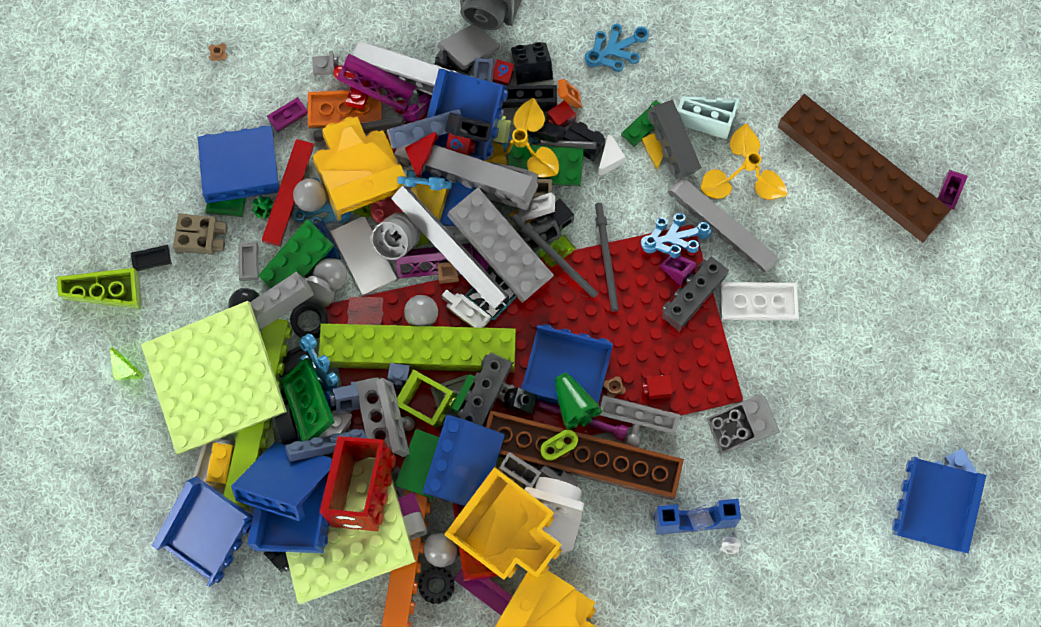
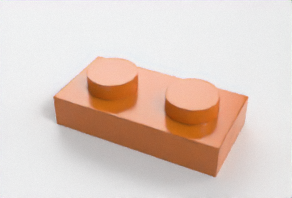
[557,79,582,109]

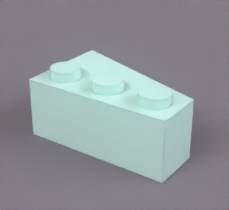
[677,96,740,140]

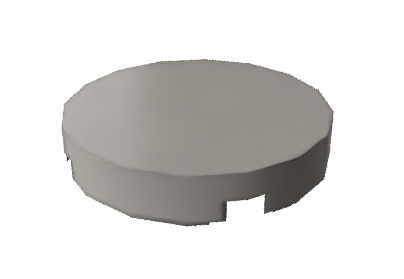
[303,276,334,308]

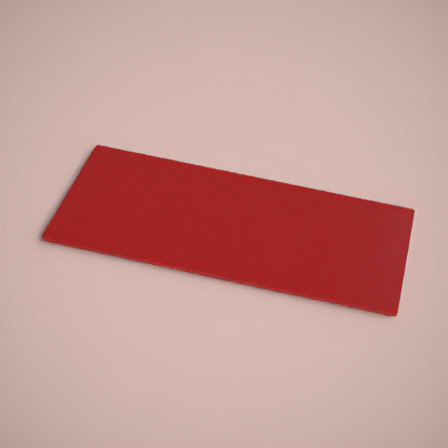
[326,225,743,473]

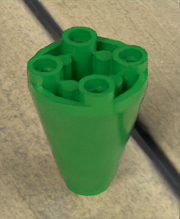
[554,373,602,430]

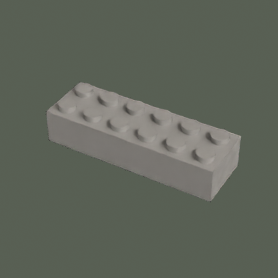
[447,188,554,303]

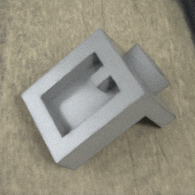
[312,51,339,76]

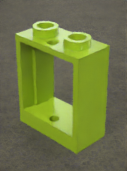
[397,370,457,429]

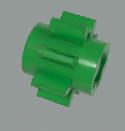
[251,195,274,220]

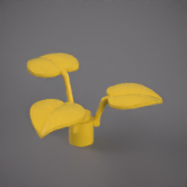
[484,98,559,178]
[700,123,787,200]

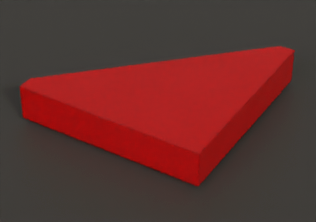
[405,132,438,178]

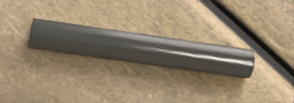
[540,140,597,149]

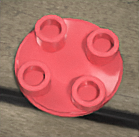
[370,196,404,223]

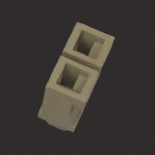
[173,213,227,255]

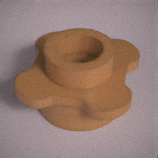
[208,43,227,61]
[603,377,626,398]

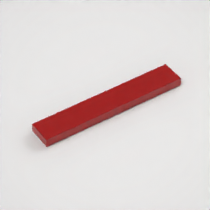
[262,139,314,247]

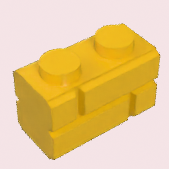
[206,443,234,488]

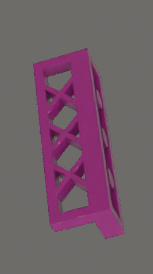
[337,54,416,113]
[396,243,472,279]
[454,568,513,616]

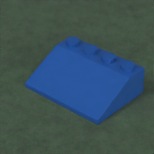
[423,415,505,507]

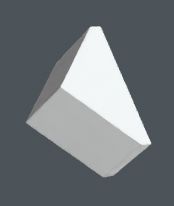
[598,135,625,176]

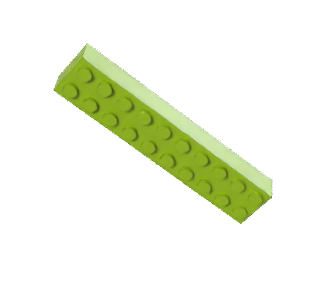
[318,324,516,373]

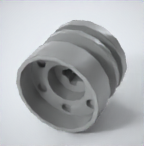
[371,212,421,260]

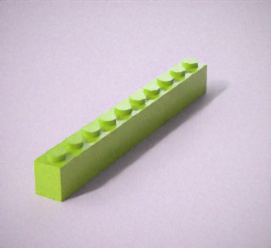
[224,319,292,512]

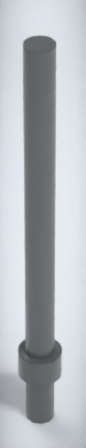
[595,203,619,312]
[511,214,598,298]

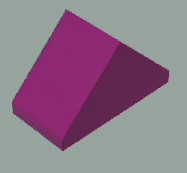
[937,169,968,210]
[660,256,697,286]

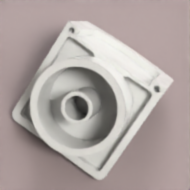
[525,477,585,553]

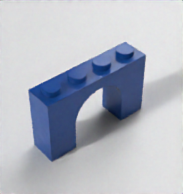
[654,499,741,535]

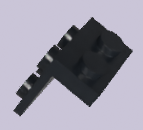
[511,42,553,85]

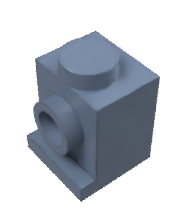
[388,363,411,390]
[329,382,360,413]

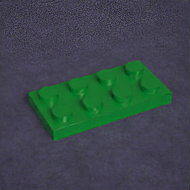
[507,144,584,187]
[258,220,334,289]
[281,358,335,441]

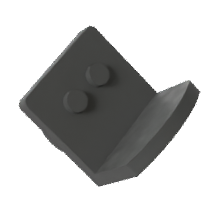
[460,0,521,30]

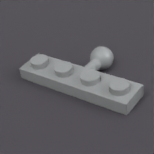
[376,378,415,457]
[600,395,680,447]

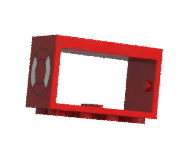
[320,436,396,532]

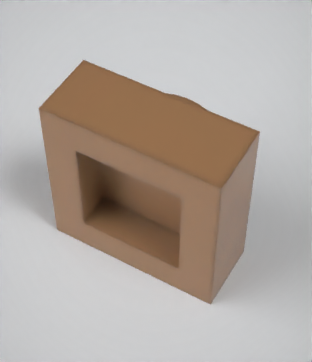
[437,262,459,284]

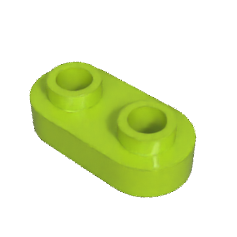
[540,430,578,461]

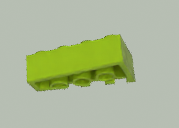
[57,268,141,309]

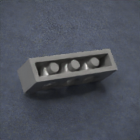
[355,377,395,455]

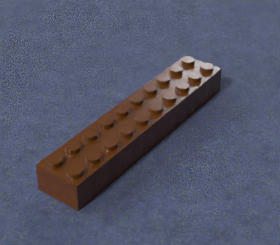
[778,94,951,243]

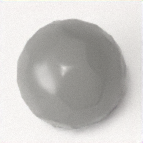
[293,179,327,212]
[313,258,347,291]
[404,295,438,326]
[424,531,459,568]

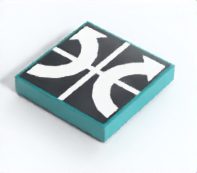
[465,269,517,322]

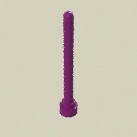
[537,401,628,442]

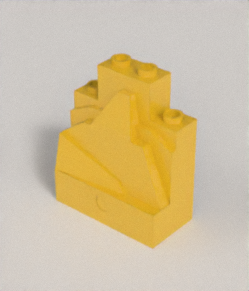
[313,117,409,221]
[444,467,562,580]
[495,570,596,627]

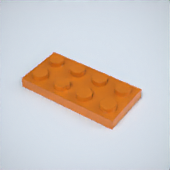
[308,89,382,129]

